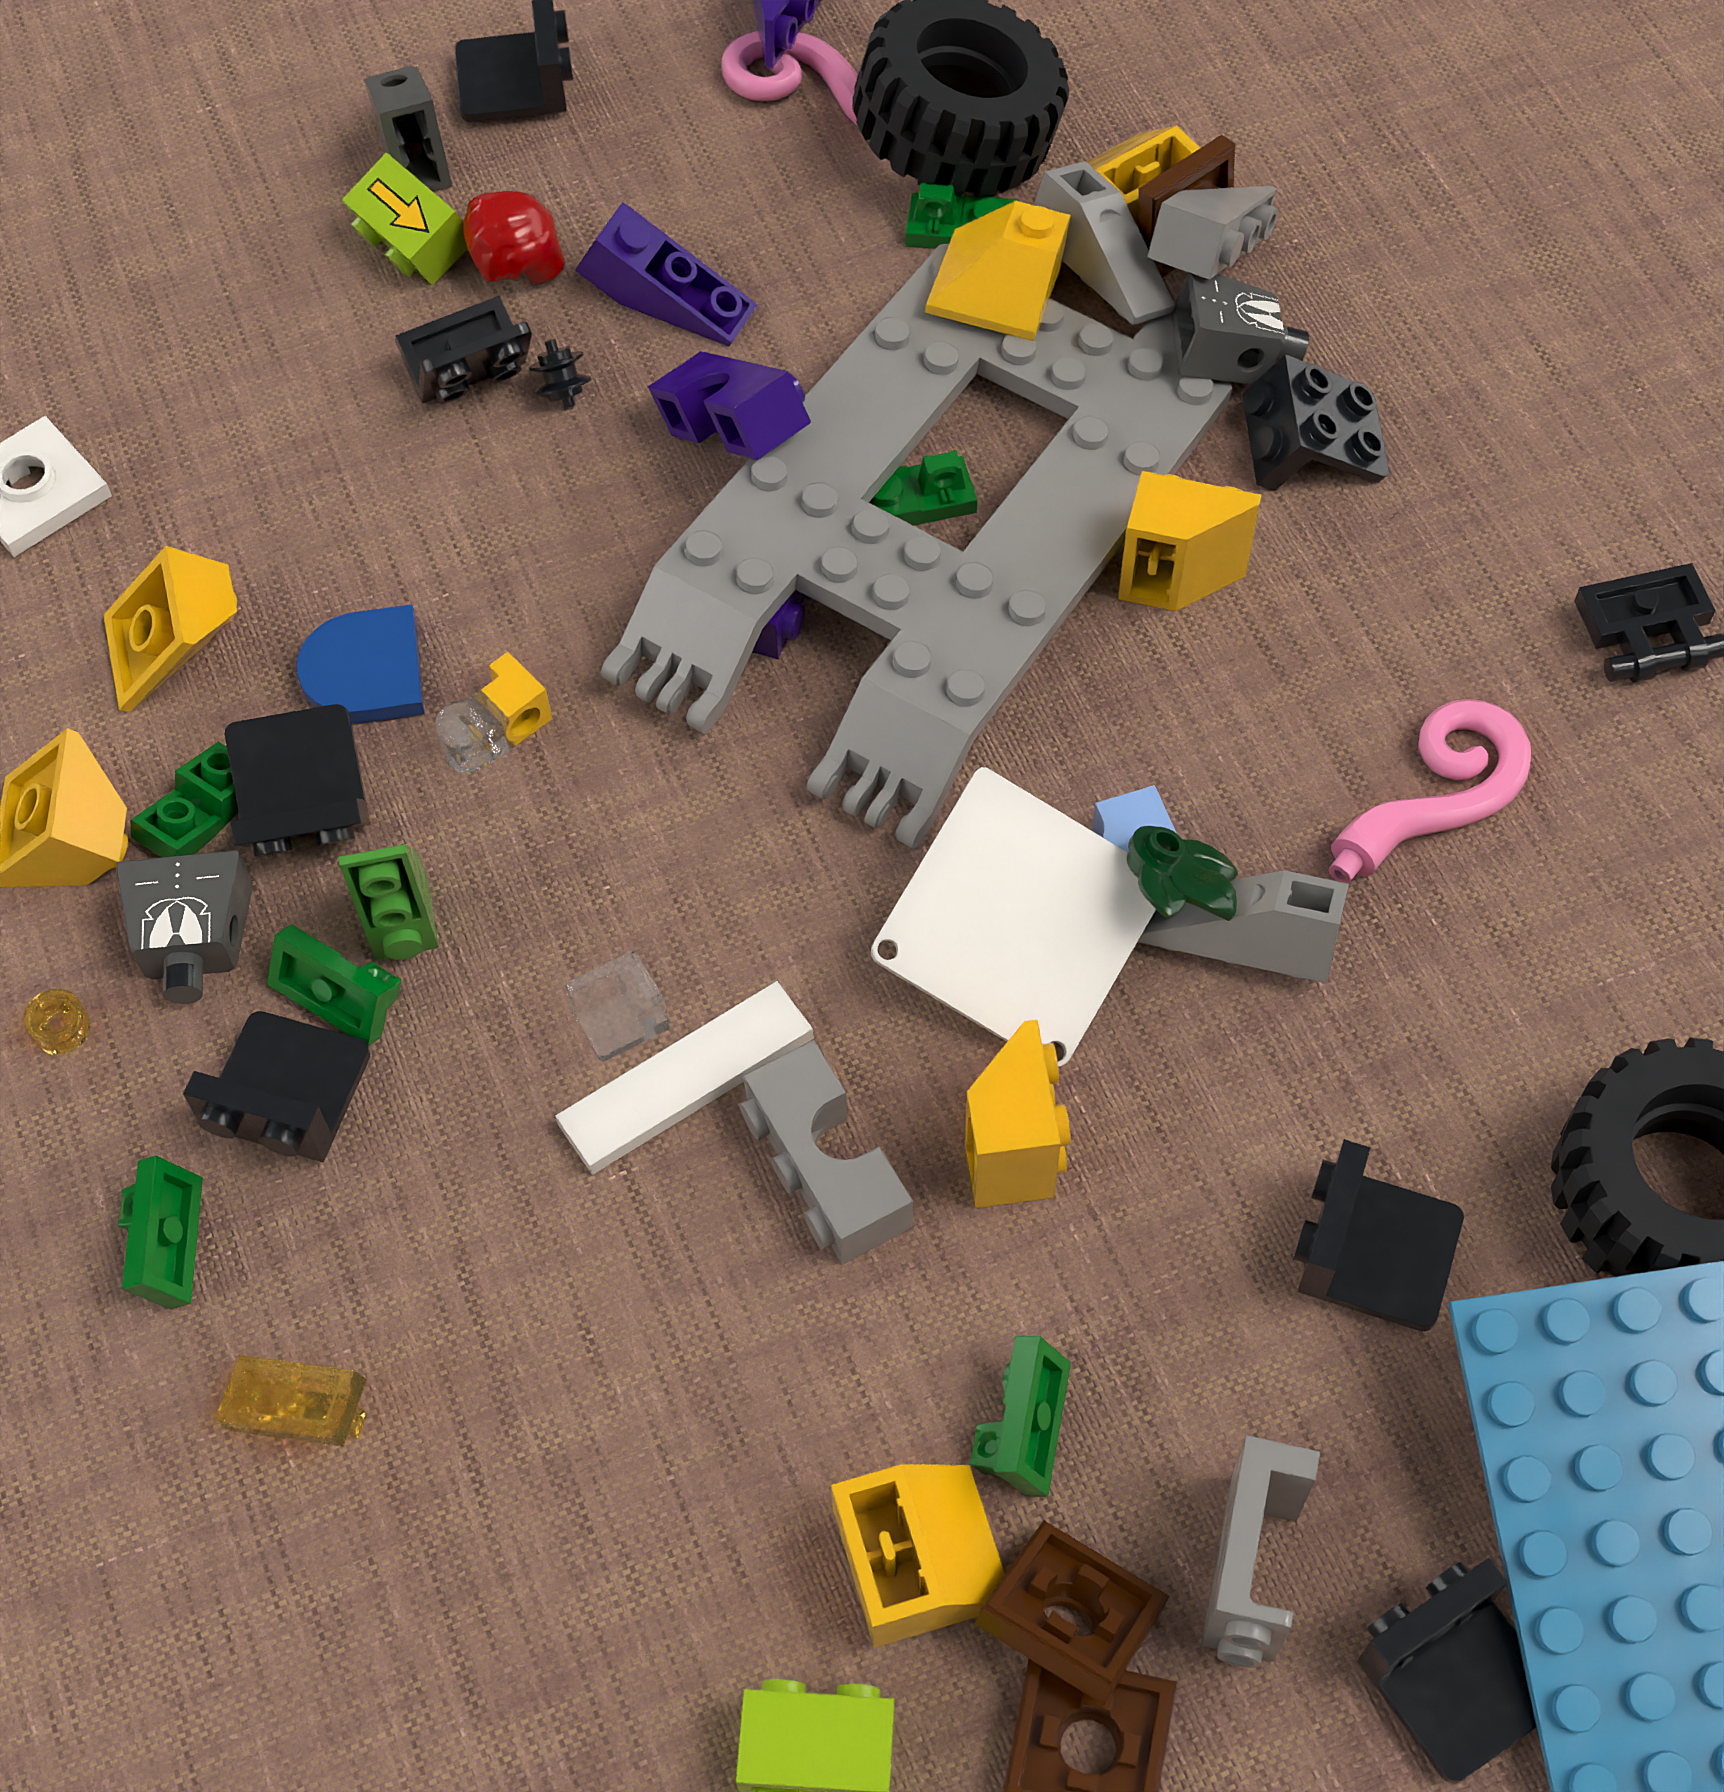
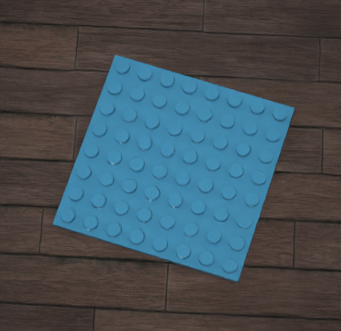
[1448,1261,1724,1792]

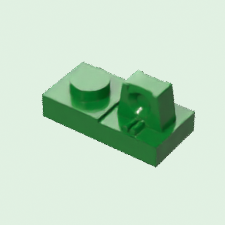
[905,183,1020,249]
[869,450,978,526]
[267,924,402,1046]
[118,1155,203,1309]
[970,1336,1071,1497]

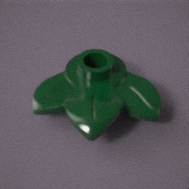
[1127,826,1238,921]

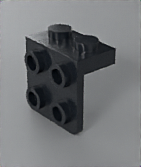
[455,0,573,122]
[395,295,532,404]
[1242,354,1389,491]
[224,704,371,857]
[183,1011,371,1163]
[1293,1139,1464,1332]
[1357,1558,1537,1784]

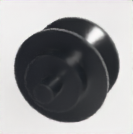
[529,339,591,408]

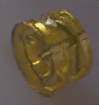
[23,989,91,1055]

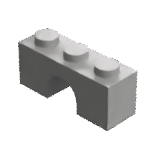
[739,1040,913,1265]

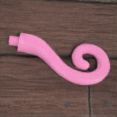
[721,30,858,126]
[1328,699,1531,884]

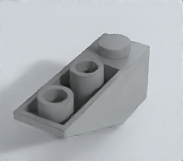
[1034,161,1175,325]
[1147,186,1278,280]
[1138,870,1349,983]

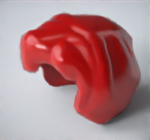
[463,191,565,284]

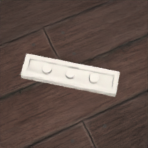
[555,981,814,1175]

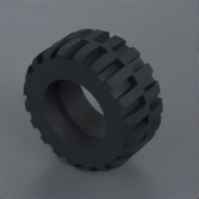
[852,0,1070,197]
[1550,1037,1724,1277]

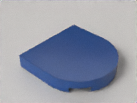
[297,604,425,723]

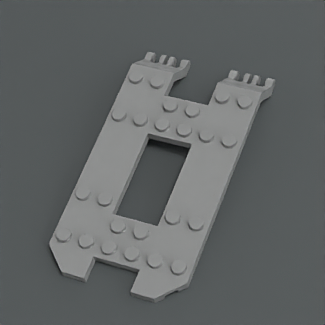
[600,244,1232,849]

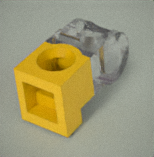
[435,652,552,773]

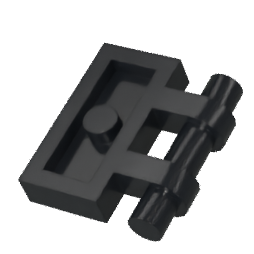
[1574,563,1724,683]

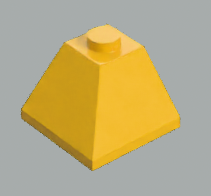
[925,201,1071,341]
[103,546,237,713]
[0,728,128,887]

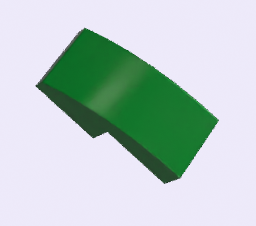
[130,741,239,858]

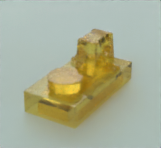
[214,1355,367,1447]

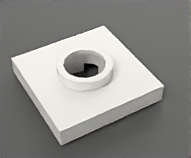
[0,416,112,557]

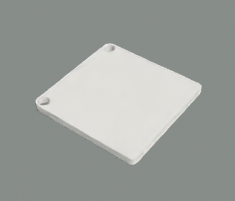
[871,767,1156,1067]

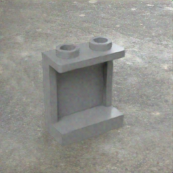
[1201,1435,1320,1668]

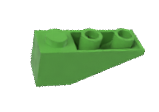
[338,844,439,960]

